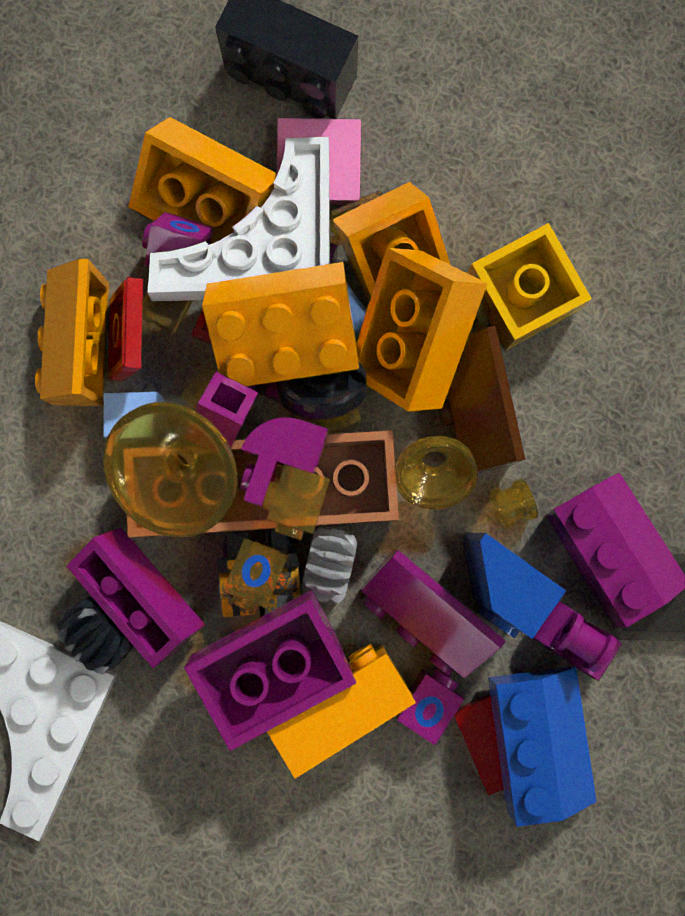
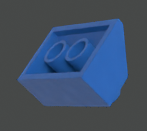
[463,532,566,639]
[488,666,597,827]

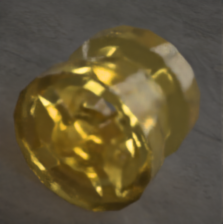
[488,478,538,530]

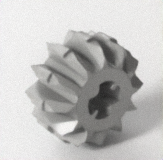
[301,527,357,603]

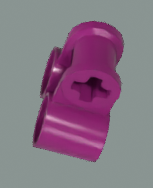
[533,602,622,681]

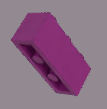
[66,527,205,668]

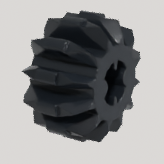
[57,596,134,675]

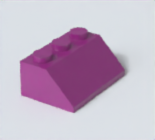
[546,472,685,628]
[360,549,506,678]
[184,590,356,751]

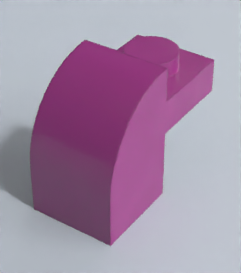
[240,417,328,508]

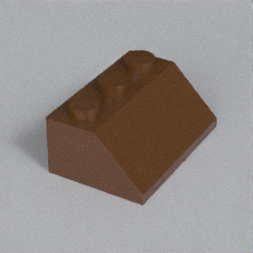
[438,326,526,477]

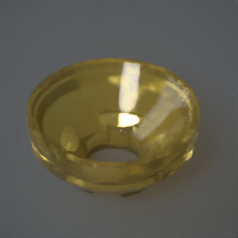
[395,436,478,510]

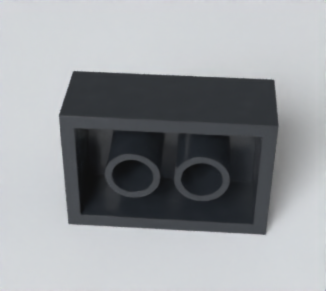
[215,0,358,119]

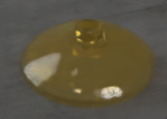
[103,402,238,537]

